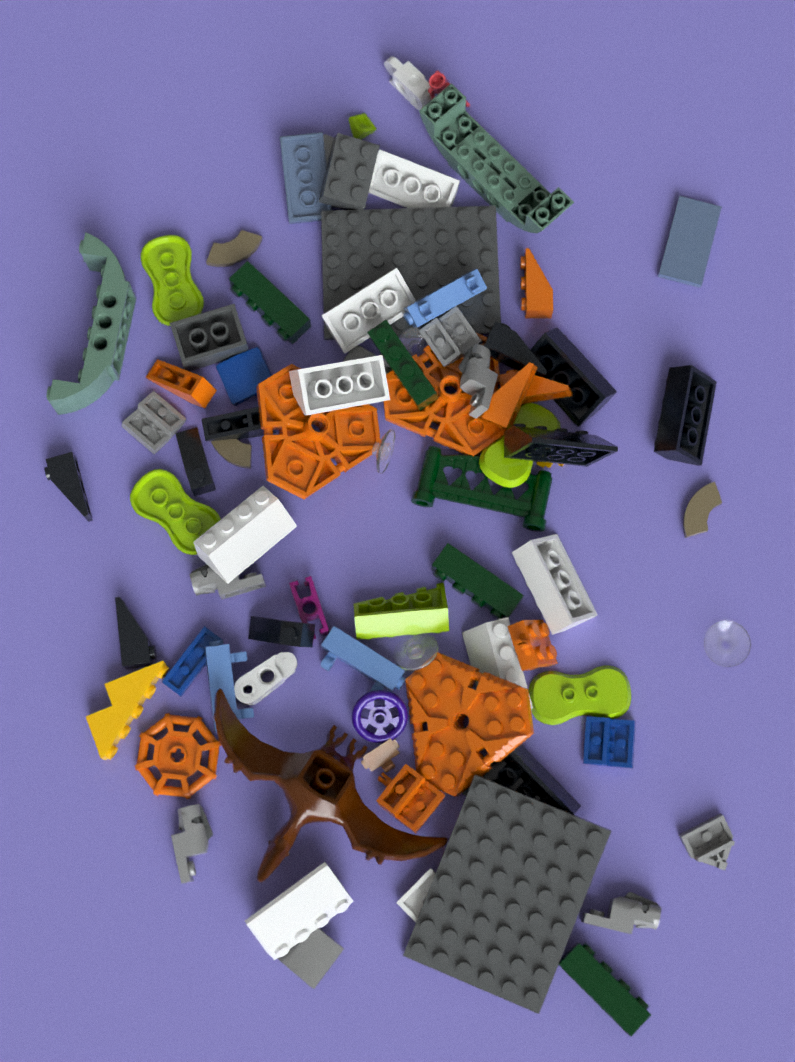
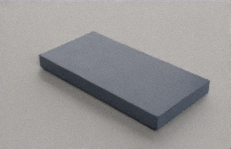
[280,132,331,224]
[658,196,722,288]

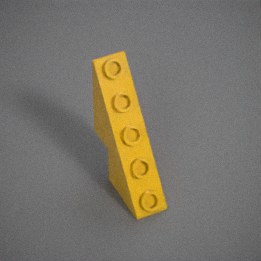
[85,661,169,760]

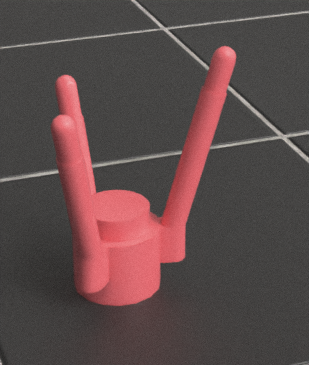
[428,71,470,107]

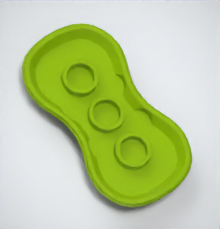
[141,235,204,326]
[479,403,561,488]
[130,469,221,555]
[528,665,631,725]

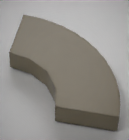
[206,230,263,267]
[211,439,252,469]
[683,482,722,538]

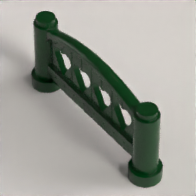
[411,446,553,532]

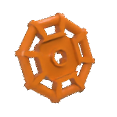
[135,712,222,799]

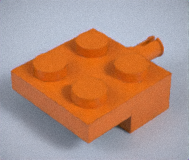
[507,620,558,671]
[376,764,445,834]

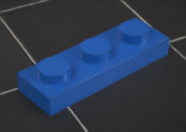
[162,626,224,697]

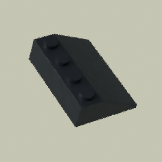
[504,423,618,467]
[462,745,581,815]

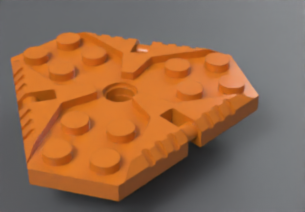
[383,333,507,456]
[256,364,382,500]
[405,652,534,797]

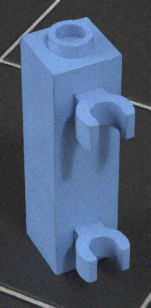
[403,269,487,328]
[320,626,406,701]
[204,640,254,732]

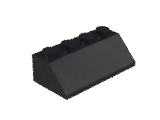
[530,327,617,427]
[654,365,717,466]

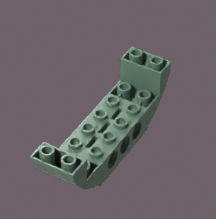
[419,83,574,233]
[46,232,137,415]

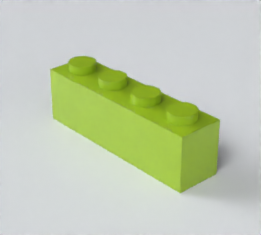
[353,582,449,640]

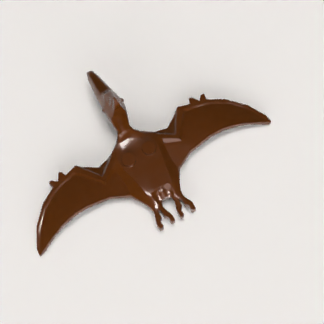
[214,688,448,882]

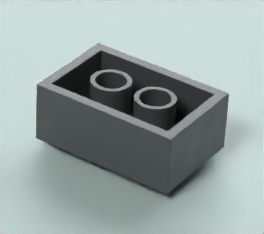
[318,133,380,210]
[170,304,249,371]

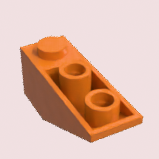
[520,248,553,319]

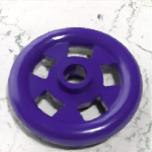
[352,690,408,743]

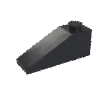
[483,322,547,378]
[202,407,276,442]
[175,427,216,497]
[44,452,93,522]
[115,597,157,669]
[248,616,315,647]

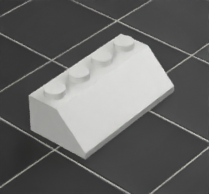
[289,355,390,416]
[193,486,297,584]
[512,534,598,635]
[462,617,533,710]
[245,862,354,960]

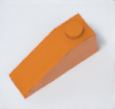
[146,359,217,409]
[482,362,538,429]
[500,370,572,404]

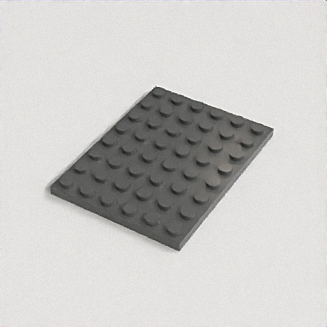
[321,206,501,340]
[403,774,611,1014]

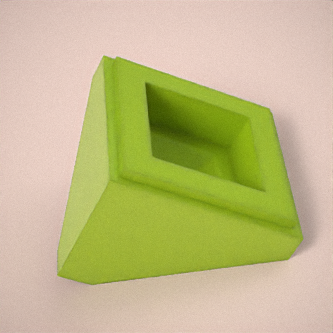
[348,113,377,140]

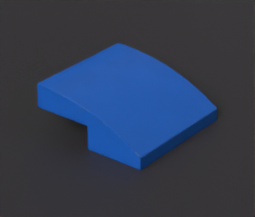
[216,347,272,406]
[583,716,636,769]

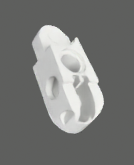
[384,56,431,110]
[234,652,298,705]

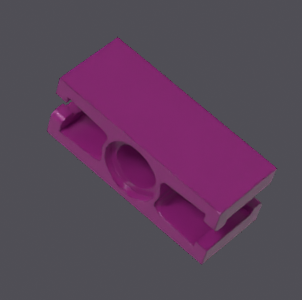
[289,576,329,639]

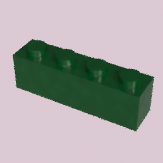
[229,261,311,345]
[367,320,438,410]
[431,543,524,620]
[559,942,651,1037]

